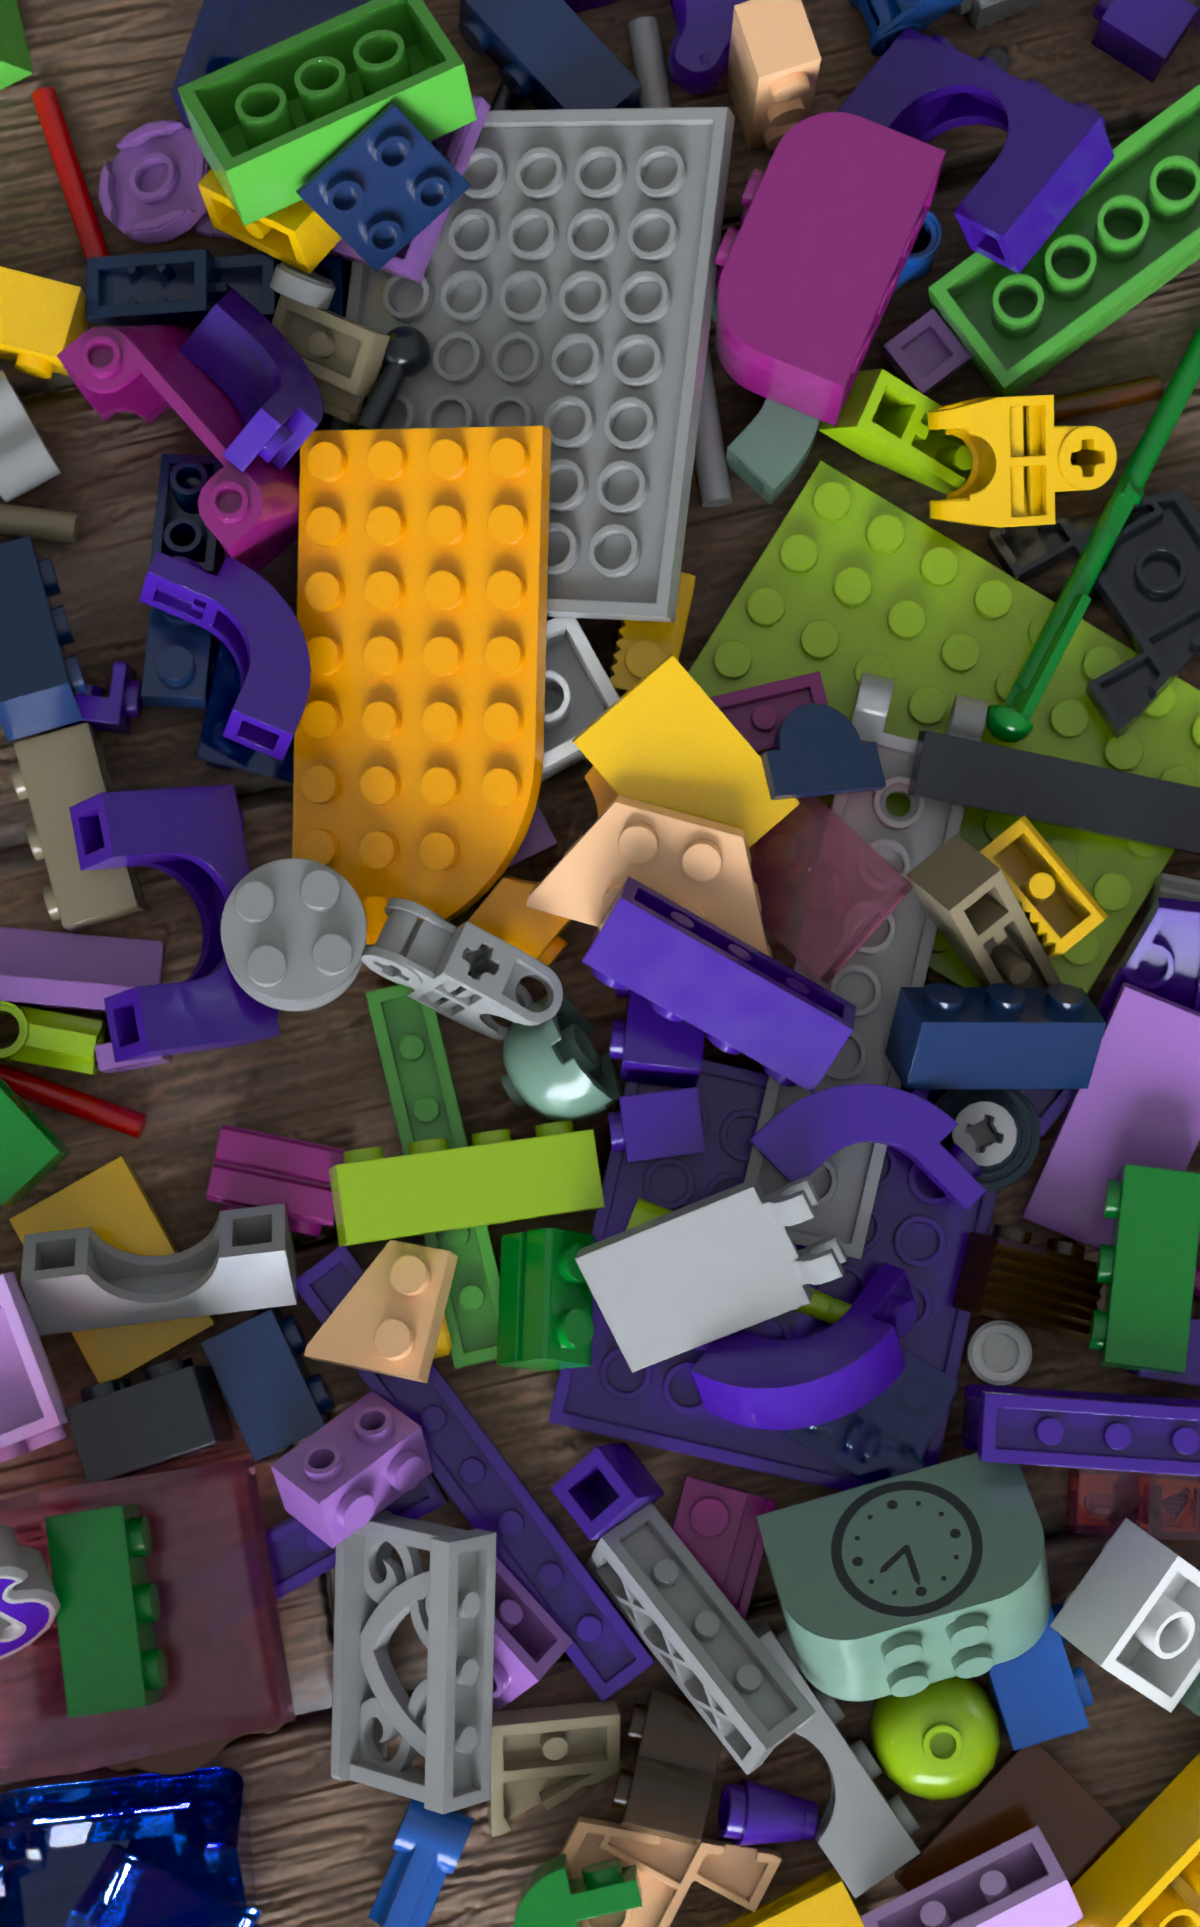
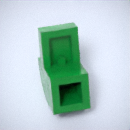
[513,1853,642,1927]

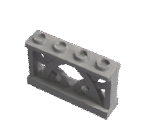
[331,1510,497,1814]

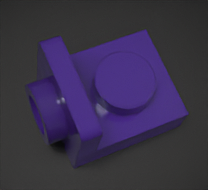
[61,661,144,734]

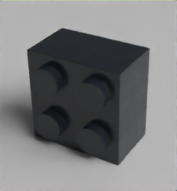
[65,1357,235,1486]

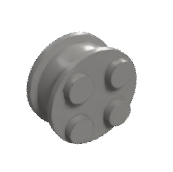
[221,858,367,1012]

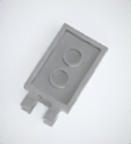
[575,1176,847,1373]

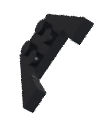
[986,488,1200,739]

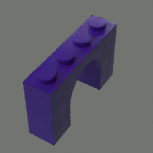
[836,27,1115,274]
[69,784,281,1063]

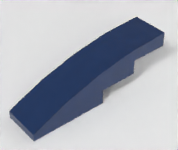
[86,249,349,328]

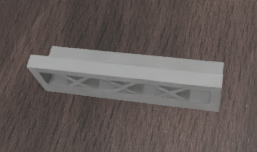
[586,1503,816,1775]

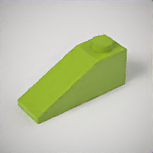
[818,369,972,495]

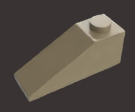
[906,834,1062,988]

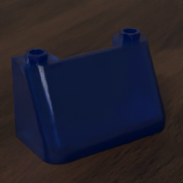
[0,1767,259,1927]

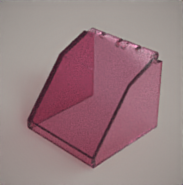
[0,1458,296,1783]

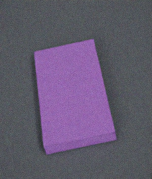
[1022,982,1200,1249]

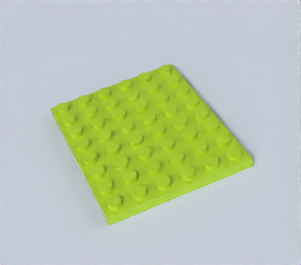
[688,461,1200,994]

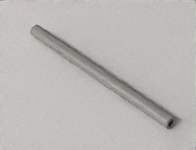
[628,16,733,507]

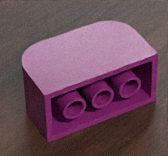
[715,112,946,426]

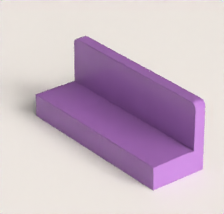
[0,927,165,1013]

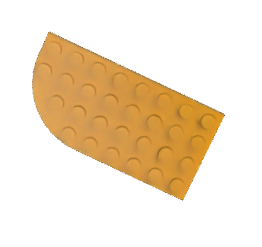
[292,426,551,945]

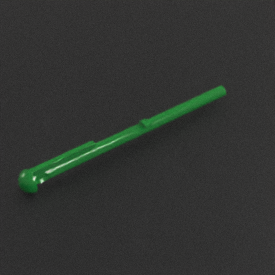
[986,324,1200,743]

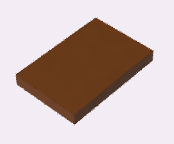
[894,1743,1125,1892]

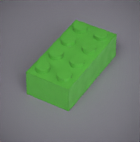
[177,0,477,226]

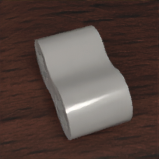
[0,370,61,503]

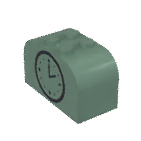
[756,1453,1051,1702]

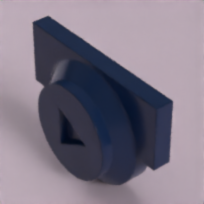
[761,703,886,800]

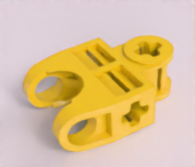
[928,395,1117,528]

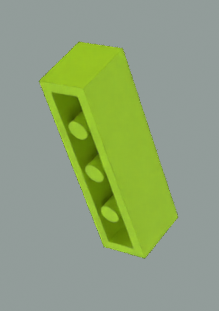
[328,1120,605,1247]

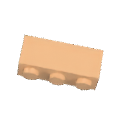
[726,0,821,150]

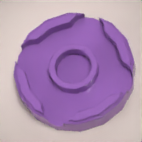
[98,119,211,244]

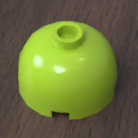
[870,1676,1000,1801]

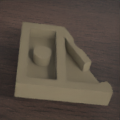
[487,1700,620,1837]

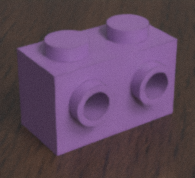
[271,1391,433,1549]
[492,1557,573,1711]

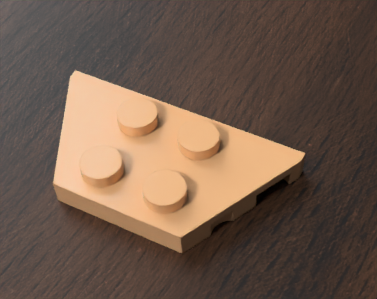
[526,795,772,958]

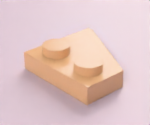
[304,1240,458,1383]

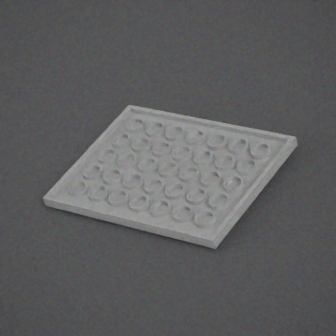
[331,107,735,623]

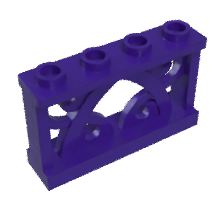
[962,1384,1200,1476]

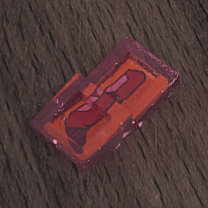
[1066,1467,1200,1541]

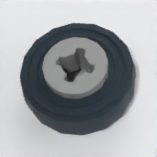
[932,1089,1041,1192]

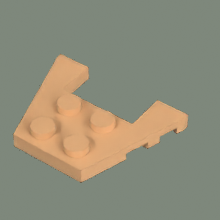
[559,1816,782,1927]

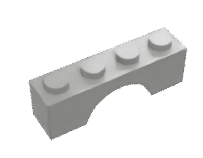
[20,1203,297,1336]
[753,1621,921,1899]

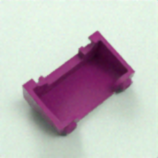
[57,324,300,573]

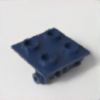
[296,102,471,272]

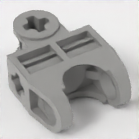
[361,898,563,1040]

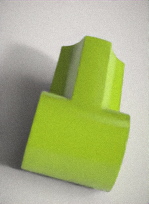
[0,1001,107,1076]

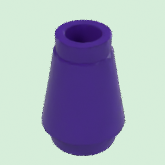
[718,1778,818,1846]

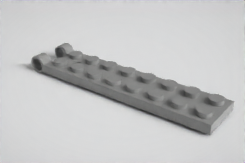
[743,672,988,1260]

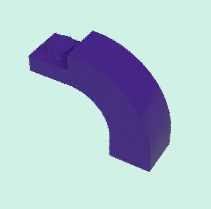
[179,289,324,472]
[139,551,311,761]
[749,1084,986,1210]
[691,1263,918,1430]

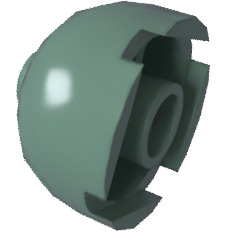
[501,994,623,1122]

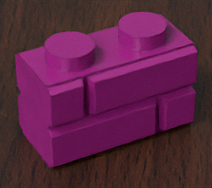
[206,1124,351,1236]

